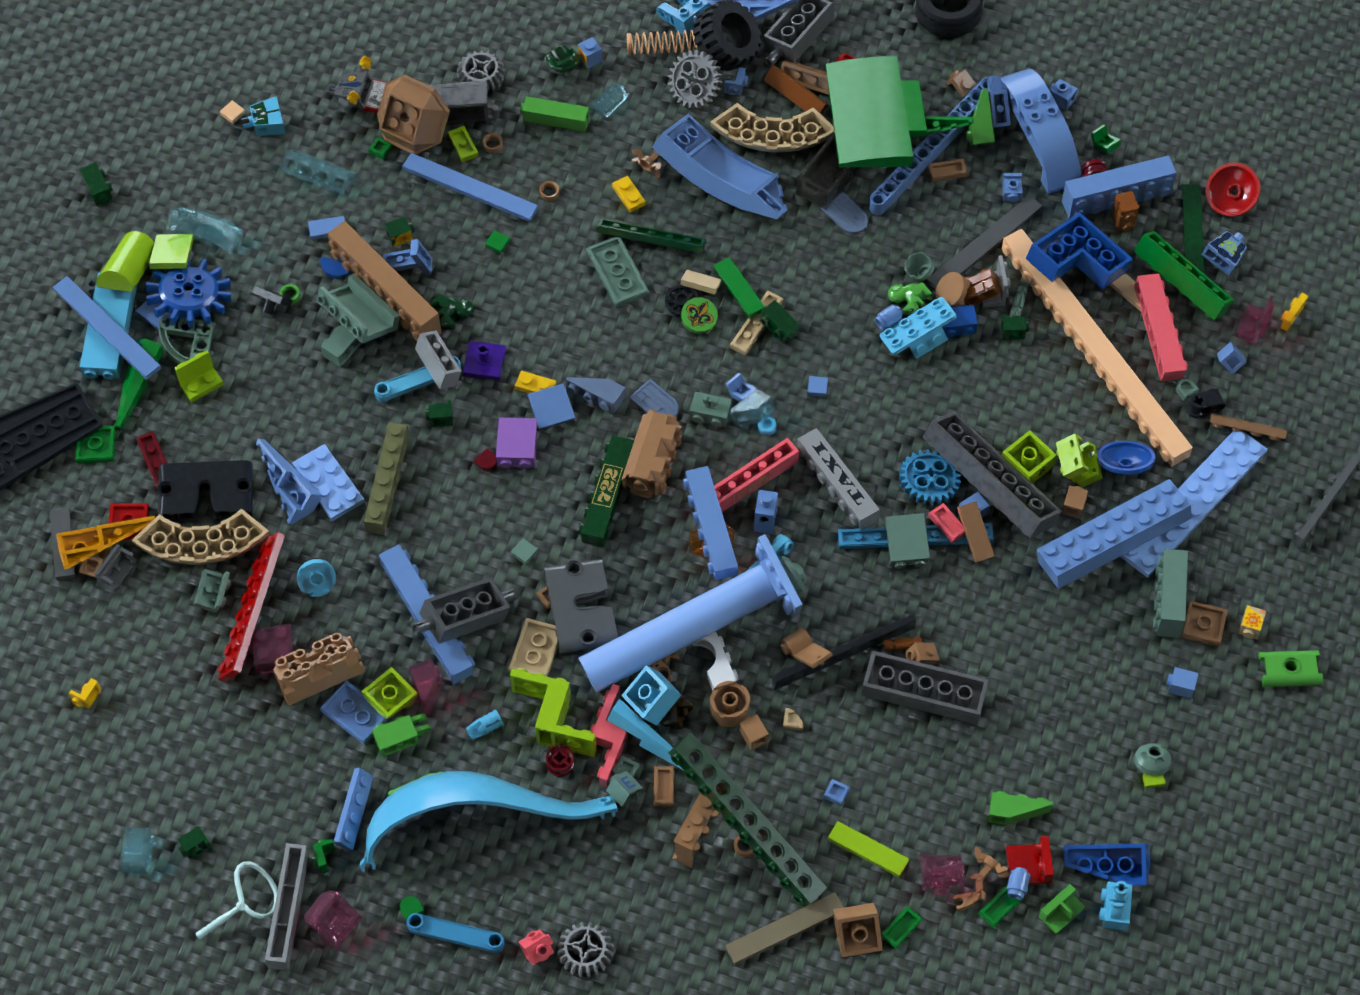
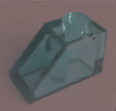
[729,389,776,426]

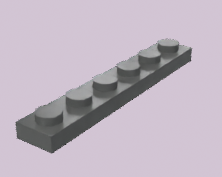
[1294,453,1360,548]

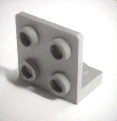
[978,255,1011,308]

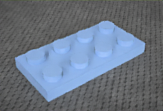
[292,444,365,521]

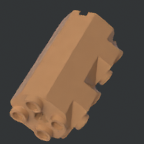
[622,410,682,498]
[273,633,366,706]

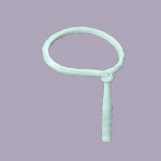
[196,861,278,939]

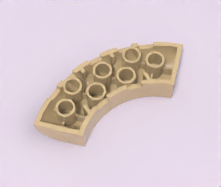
[710,103,835,152]
[132,509,269,565]

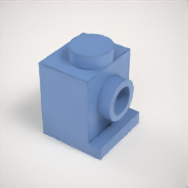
[1002,173,1022,202]

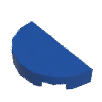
[320,256,352,279]

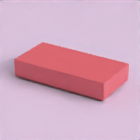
[928,503,966,543]

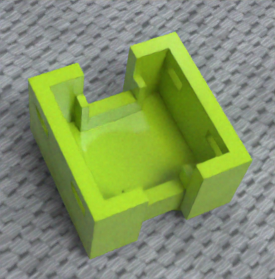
[1056,434,1103,487]

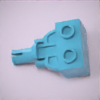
[1099,881,1132,931]

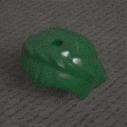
[546,45,579,73]

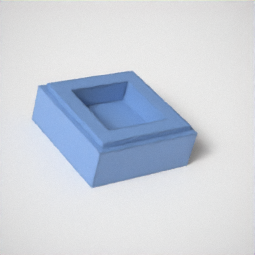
[807,376,828,397]
[823,779,850,806]

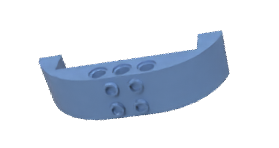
[1000,69,1081,194]

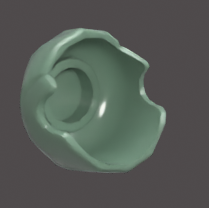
[905,252,934,281]

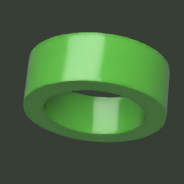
[279,284,300,305]

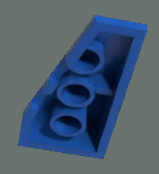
[1064,844,1150,885]

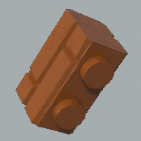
[1111,191,1139,232]
[964,269,1002,305]

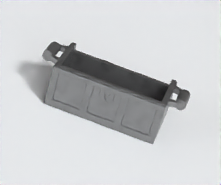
[407,81,499,124]

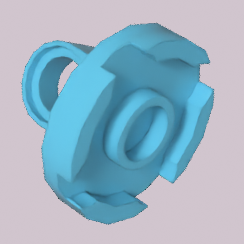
[297,559,336,597]

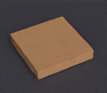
[1181,600,1228,647]

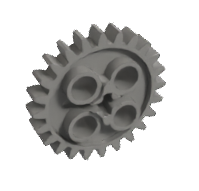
[668,50,722,108]

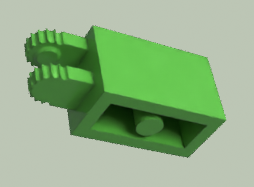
[372,713,432,758]

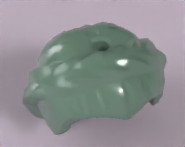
[779,556,806,593]

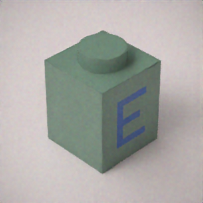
[606,771,643,807]

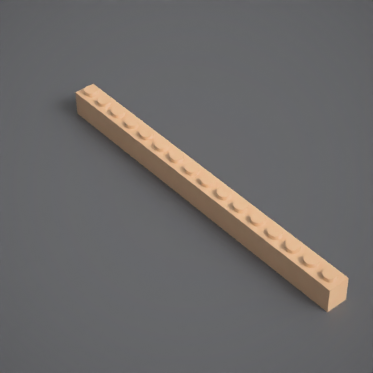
[1002,229,1193,467]

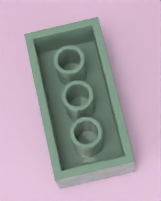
[1153,549,1188,638]

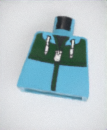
[241,96,285,136]

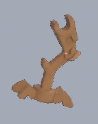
[632,149,662,180]
[953,847,1010,912]

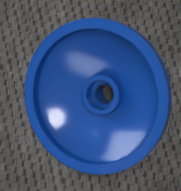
[1097,441,1155,476]

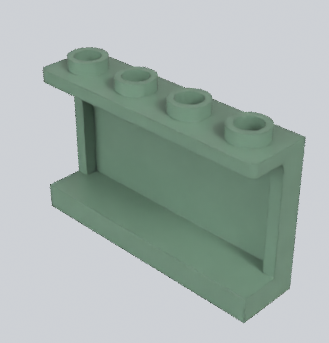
[317,274,400,344]

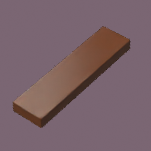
[764,65,828,115]

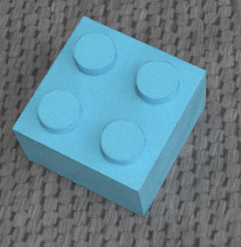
[621,665,681,725]

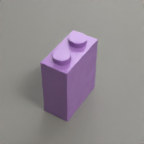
[496,418,538,469]

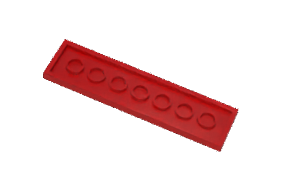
[218,532,285,683]

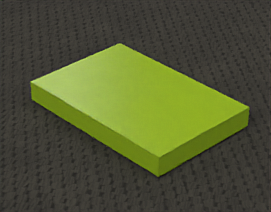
[149,234,194,269]

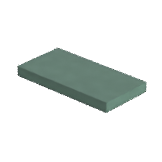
[586,236,649,308]

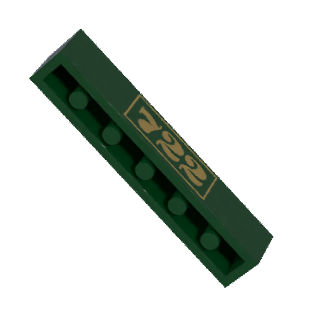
[579,435,634,547]

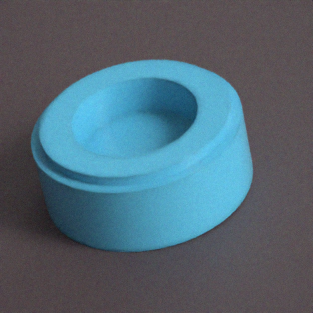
[758,416,777,436]

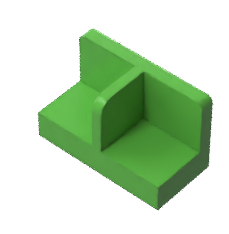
[1039,884,1085,934]

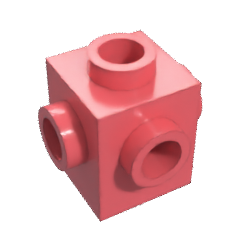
[518,929,554,965]

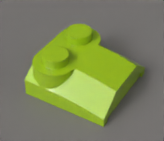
[361,667,418,719]

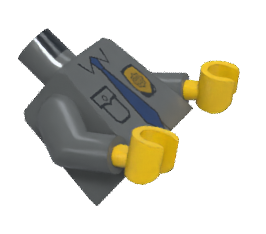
[329,56,374,110]

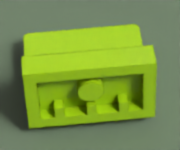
[175,350,224,403]

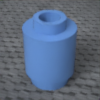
[875,305,903,331]
[1006,867,1031,900]

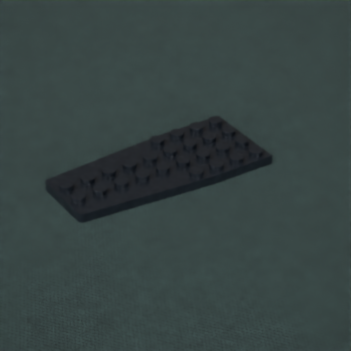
[0,384,103,490]

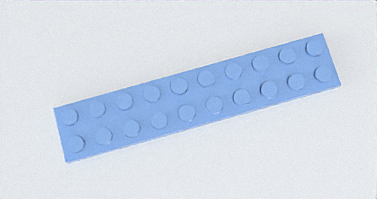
[1120,431,1267,578]

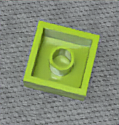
[1002,430,1057,484]

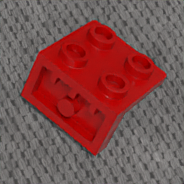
[1006,836,1054,885]

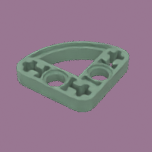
[159,315,213,365]

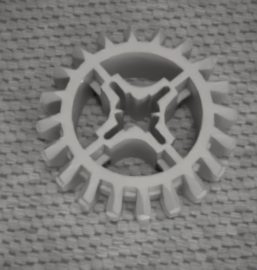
[457,49,505,94]
[557,922,613,978]

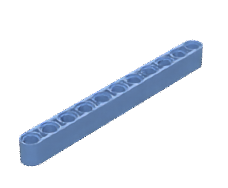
[869,78,988,215]

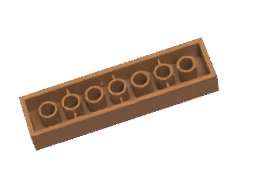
[328,221,442,341]

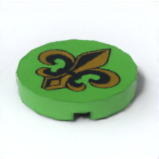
[681,297,718,334]

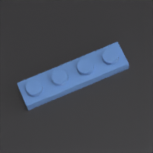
[333,768,374,851]

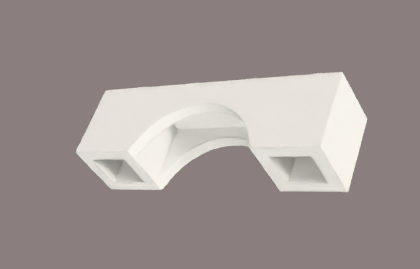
[693,631,739,691]

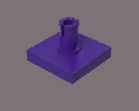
[462,341,506,381]

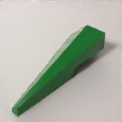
[115,338,164,430]

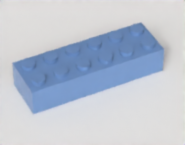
[1062,155,1176,219]

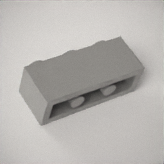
[415,330,461,389]

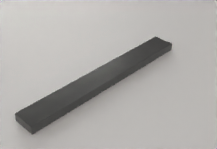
[927,195,1042,290]

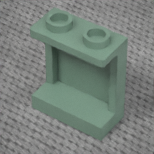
[884,513,930,569]

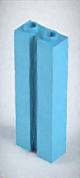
[80,272,138,380]

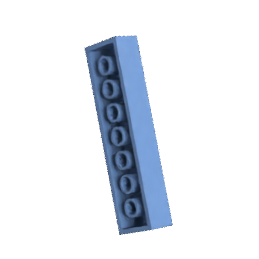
[1037,479,1191,589]

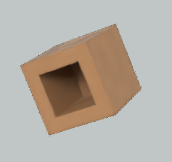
[1062,485,1088,519]
[739,715,769,750]

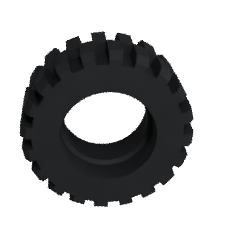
[693,0,761,71]

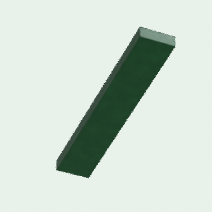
[1181,184,1205,274]
[596,218,707,253]

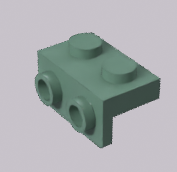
[193,569,231,613]

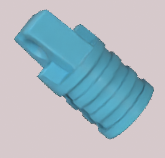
[466,709,504,739]

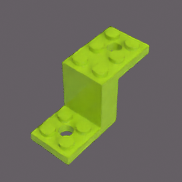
[510,669,597,758]

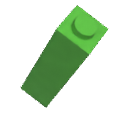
[520,96,589,132]

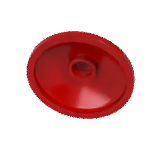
[1205,163,1261,217]

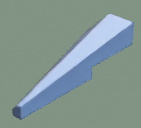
[256,439,323,524]

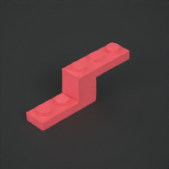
[590,684,629,788]

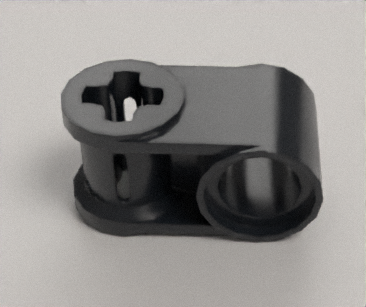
[1187,388,1226,418]

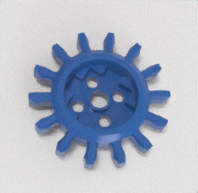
[146,259,231,328]

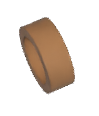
[483,133,503,153]
[539,181,559,201]
[734,836,754,858]

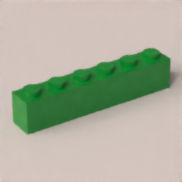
[1134,230,1234,320]

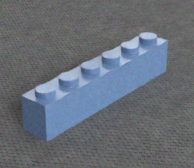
[683,466,738,580]

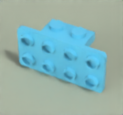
[879,297,957,359]

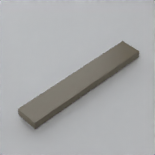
[725,893,844,965]

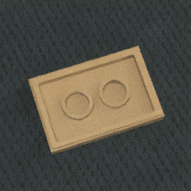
[508,618,558,676]

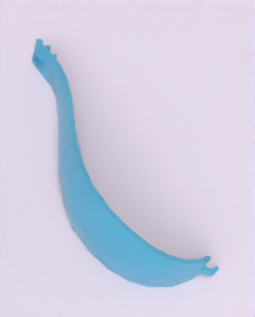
[360,771,618,872]

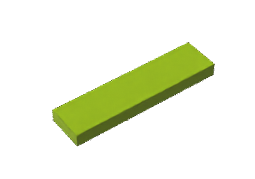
[828,821,909,878]

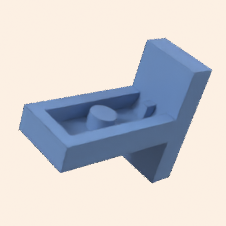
[383,239,432,275]

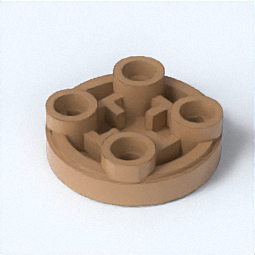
[935,272,970,307]

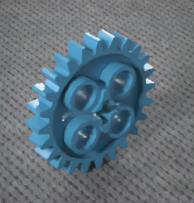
[898,449,961,506]

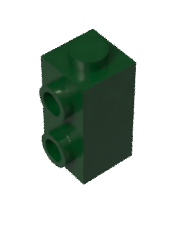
[79,162,113,205]
[758,300,800,344]

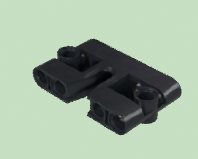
[157,460,254,522]

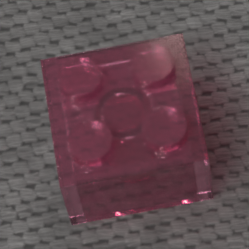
[252,624,295,675]

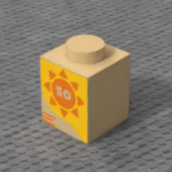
[1238,605,1266,639]

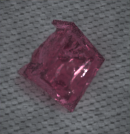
[920,854,965,896]
[304,891,362,950]

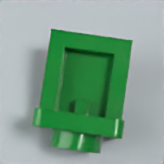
[1091,125,1121,154]
[312,839,335,874]

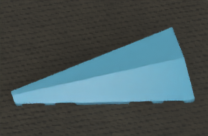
[607,699,684,771]

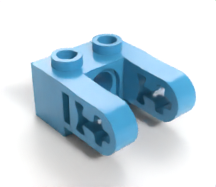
[656,0,710,36]

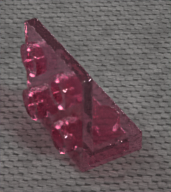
[1235,295,1275,344]

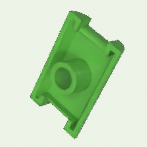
[1258,650,1323,687]

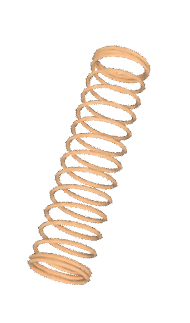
[627,30,698,56]

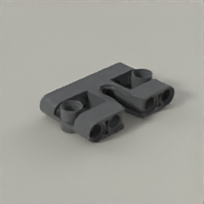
[544,559,618,654]

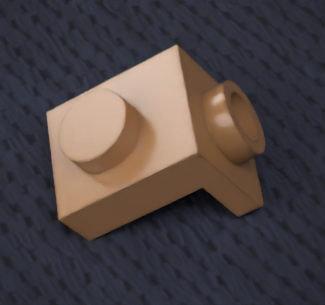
[946,69,976,97]
[905,642,940,664]

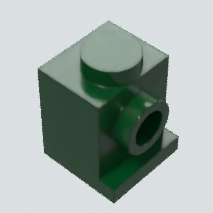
[1001,314,1029,340]
[425,400,453,427]
[178,826,212,859]

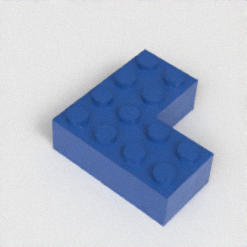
[1026,212,1133,289]

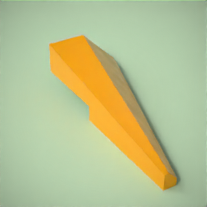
[56,516,155,570]

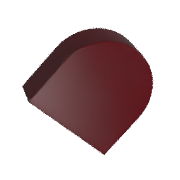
[474,448,497,471]

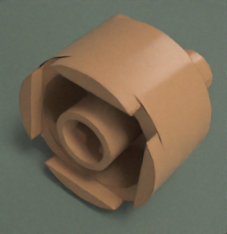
[710,681,750,727]

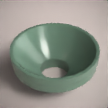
[1134,743,1171,776]

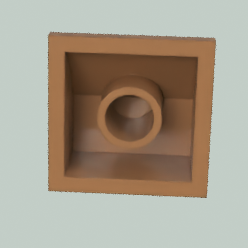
[833,903,883,957]

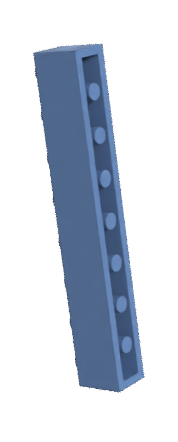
[379,544,475,685]

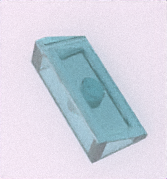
[590,83,629,117]

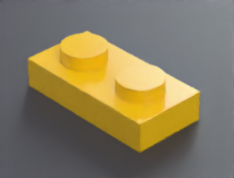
[612,175,646,213]
[1281,292,1308,331]
[515,370,557,394]

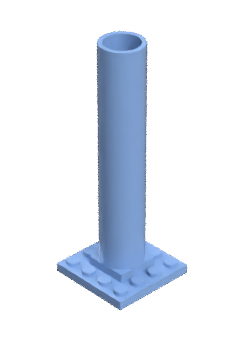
[578,534,802,693]

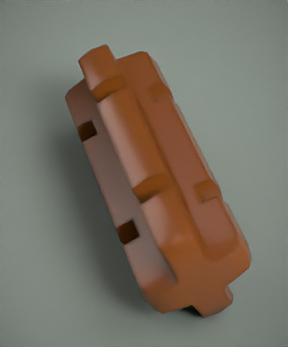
[883,636,922,651]

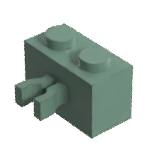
[690,392,732,428]

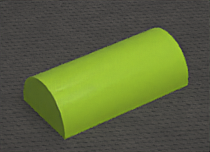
[96,231,154,292]

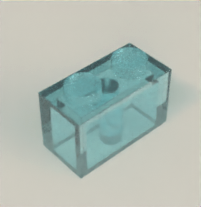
[120,827,155,874]

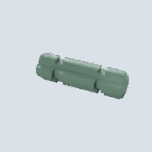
[1010,285,1028,317]

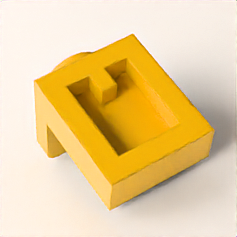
[69,678,102,709]

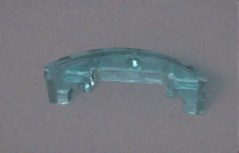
[165,206,243,254]

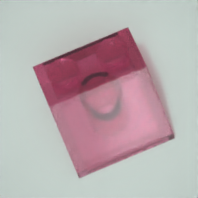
[409,659,443,717]

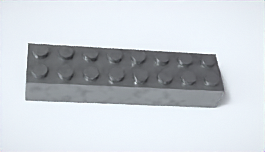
[923,411,1062,538]

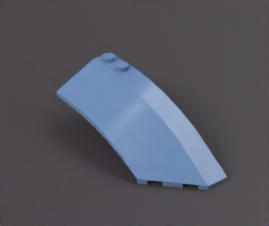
[652,113,787,219]

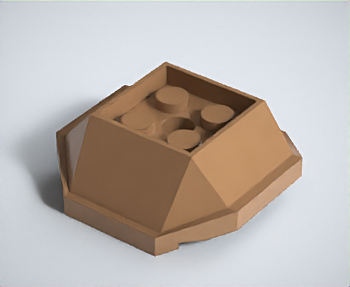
[377,75,450,155]

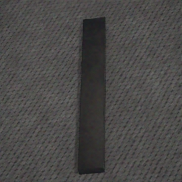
[772,614,916,690]

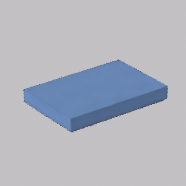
[320,680,391,746]

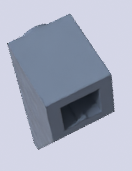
[566,377,626,413]

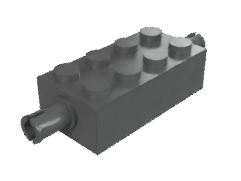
[763,0,835,67]
[411,577,517,644]

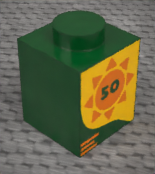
[385,216,415,247]

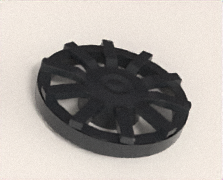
[665,285,699,317]

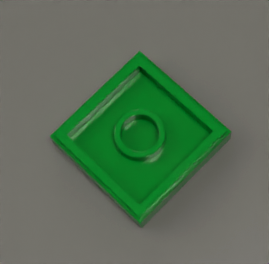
[75,426,116,463]

